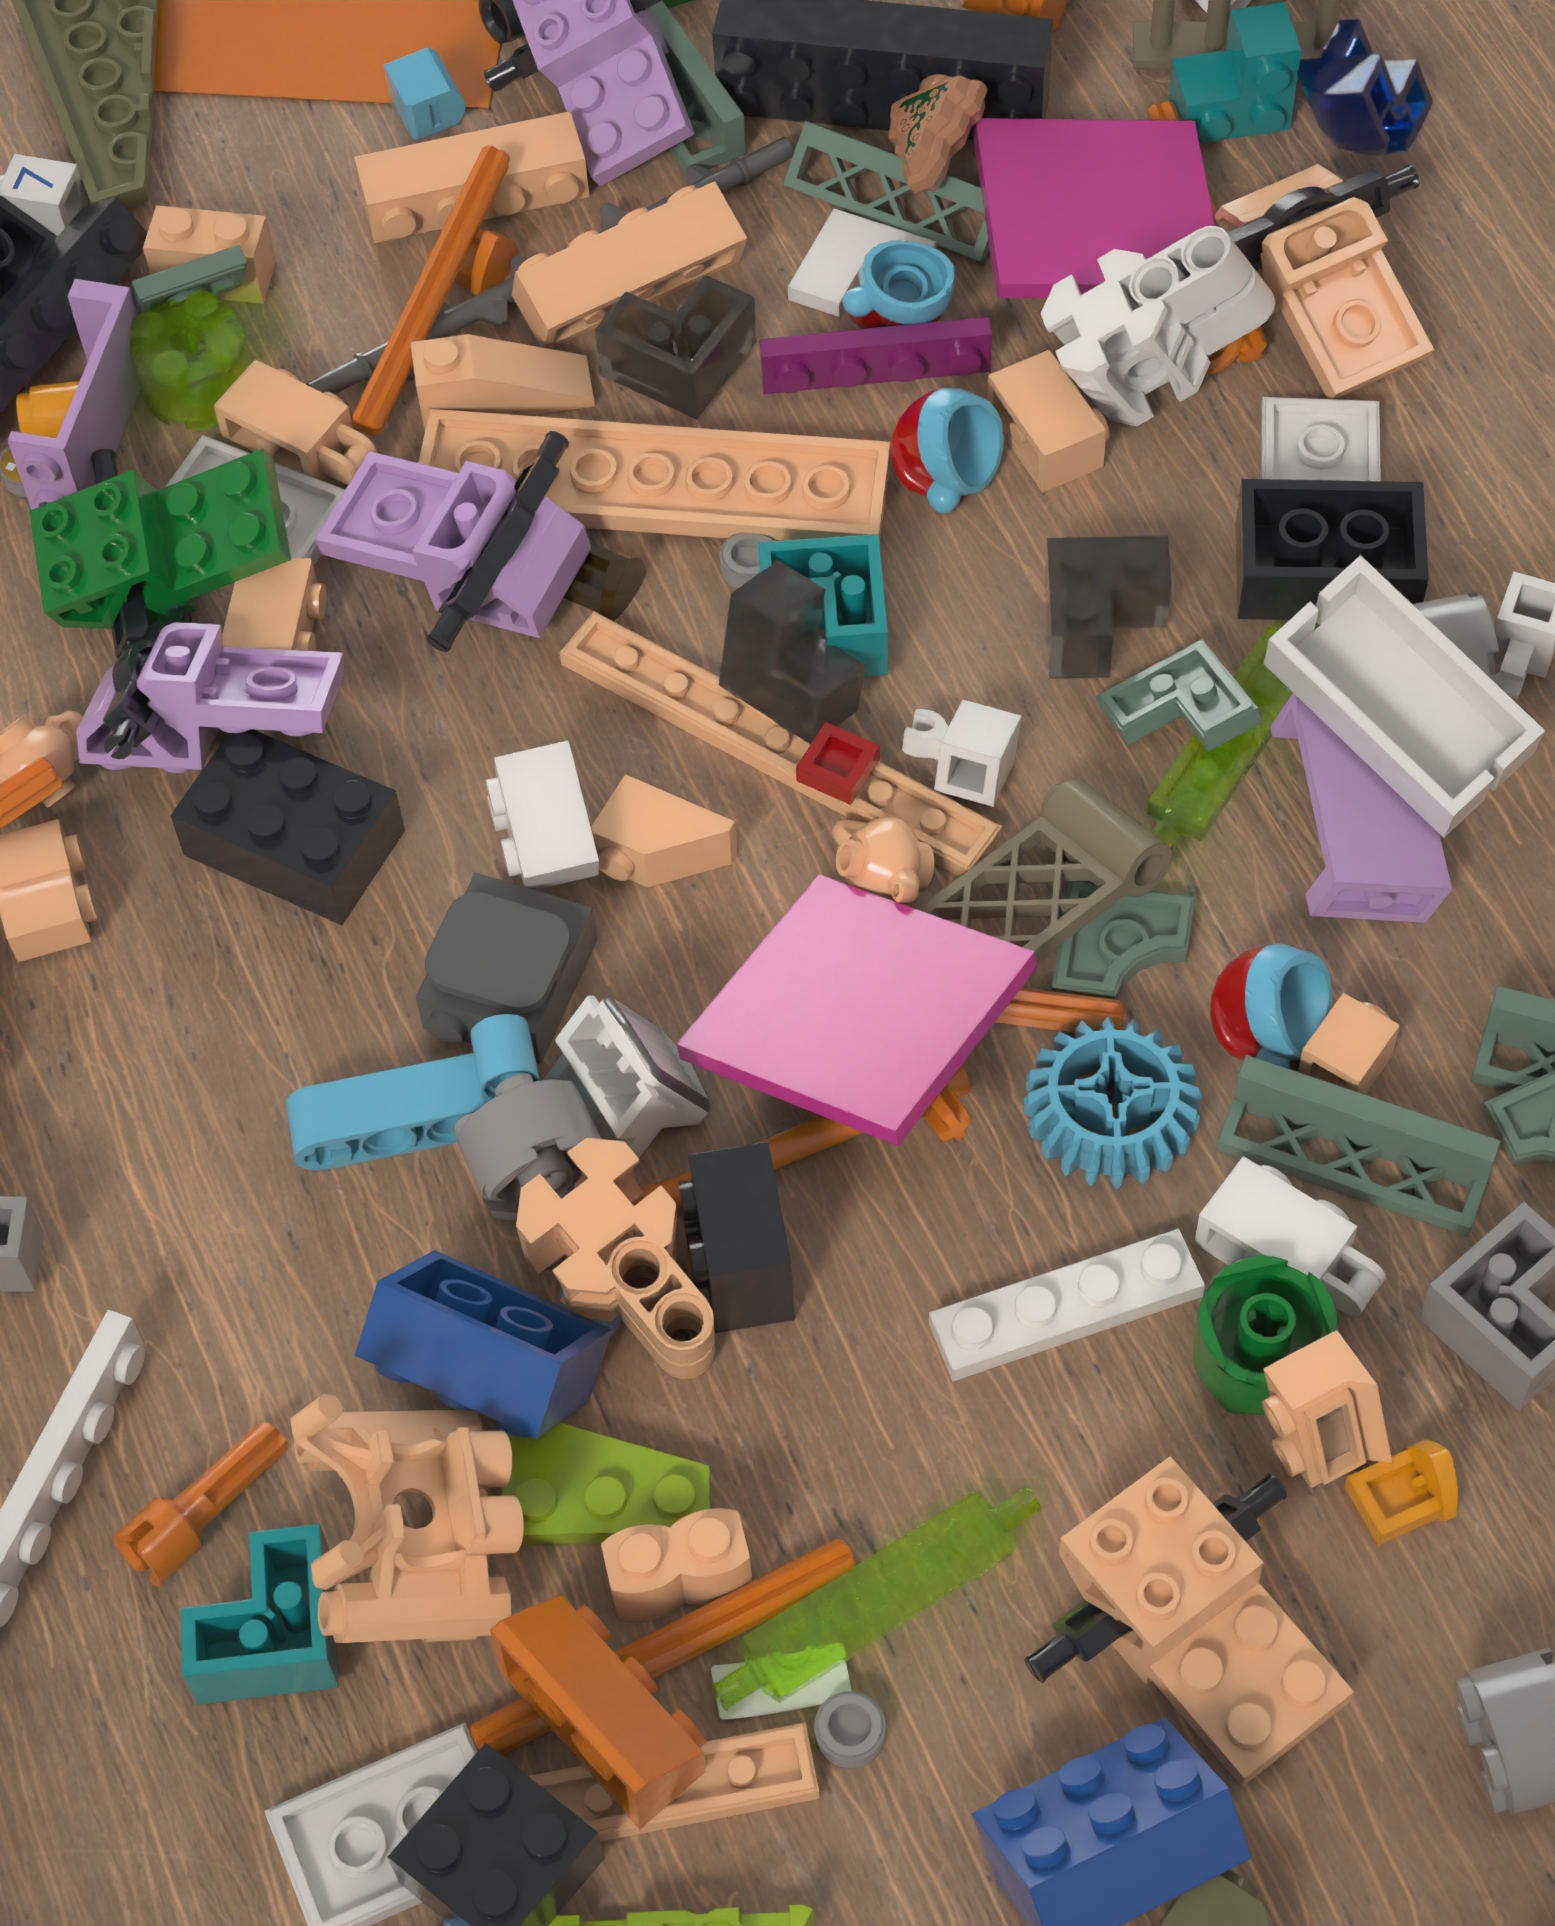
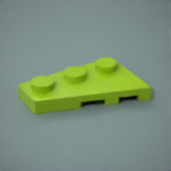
[502,1423,711,1545]

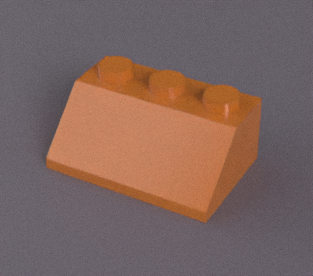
[490,1594,706,1830]

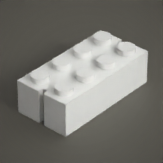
[1264,555,1545,838]

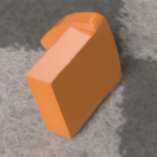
[427,228,519,296]

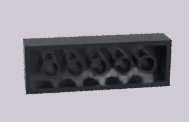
[712,0,1053,140]

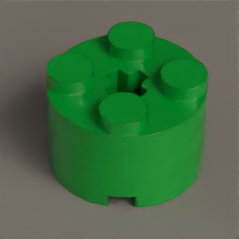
[1192,1256,1337,1415]

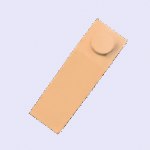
[410,334,595,431]

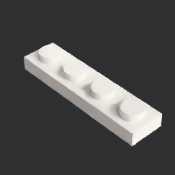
[929,1229,1205,1382]

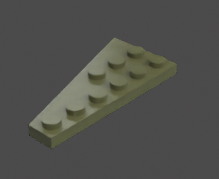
[11,0,159,208]

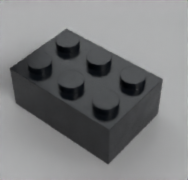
[1236,479,1429,620]
[170,729,405,925]

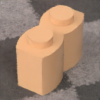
[0,819,99,962]
[601,1508,753,1623]

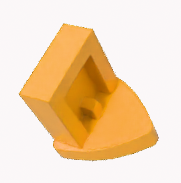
[1344,1440,1458,1546]

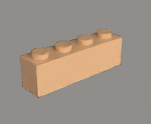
[354,111,590,243]
[512,181,747,349]

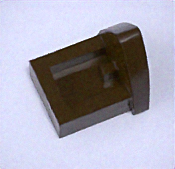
[563,542,646,621]

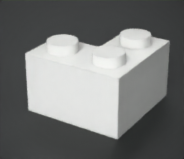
[485,740,599,890]

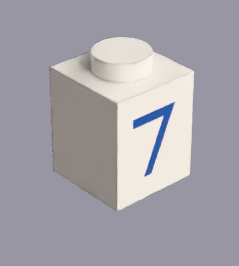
[0,154,88,236]

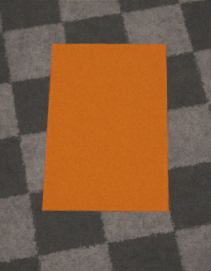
[154,0,501,109]

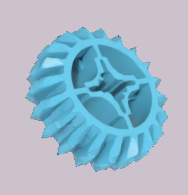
[1023,1016,1202,1190]

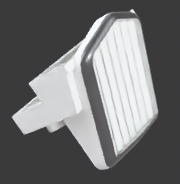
[543,996,710,1158]

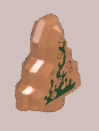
[888,74,987,193]

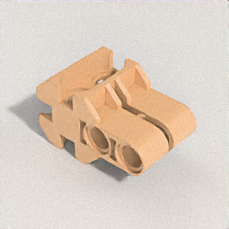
[516,1138,715,1379]

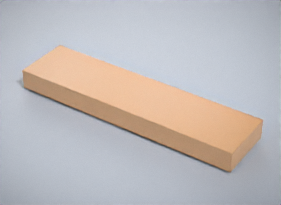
[528,1722,820,1842]

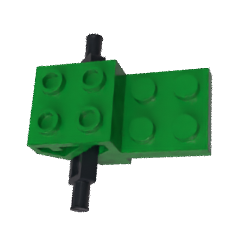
[29,448,291,659]

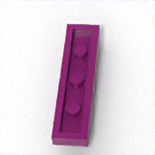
[759,317,992,394]

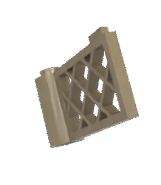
[908,778,1172,962]

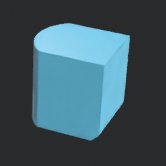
[383,48,466,140]

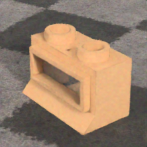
[1262,1330,1393,1488]

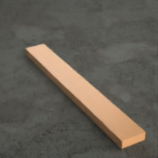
[559,611,1002,877]

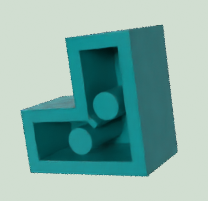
[1169,2,1301,143]
[758,534,888,679]
[180,1524,339,1705]

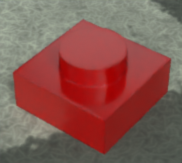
[796,722,880,805]

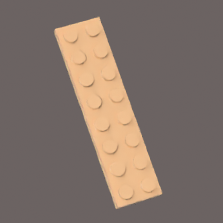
[418,409,891,542]

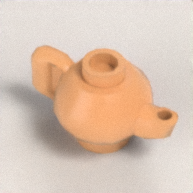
[0,710,83,808]
[832,816,934,903]

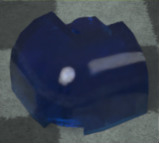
[1297,19,1433,156]

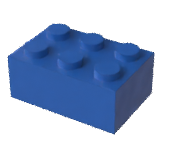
[354,1250,613,1439]
[972,1717,1251,1926]

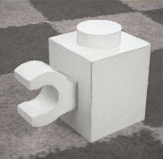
[1493,571,1555,700]
[902,700,1021,807]

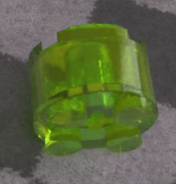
[130,291,252,430]

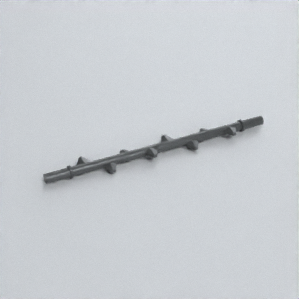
[306,137,794,394]

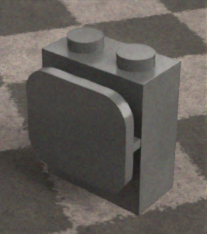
[416,872,597,1065]

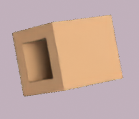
[1298,993,1400,1095]

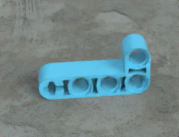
[285,1014,540,1171]

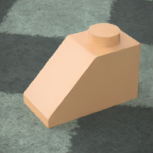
[591,774,738,888]

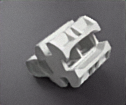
[1041,226,1275,426]

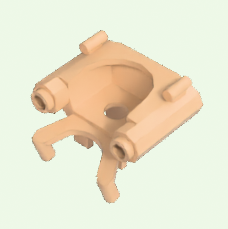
[291,1394,524,1643]

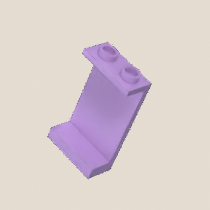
[7,279,151,510]
[1270,693,1452,923]

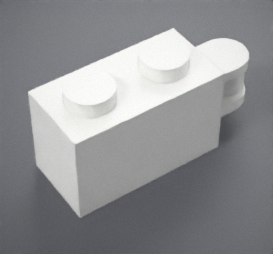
[1194,1156,1386,1316]

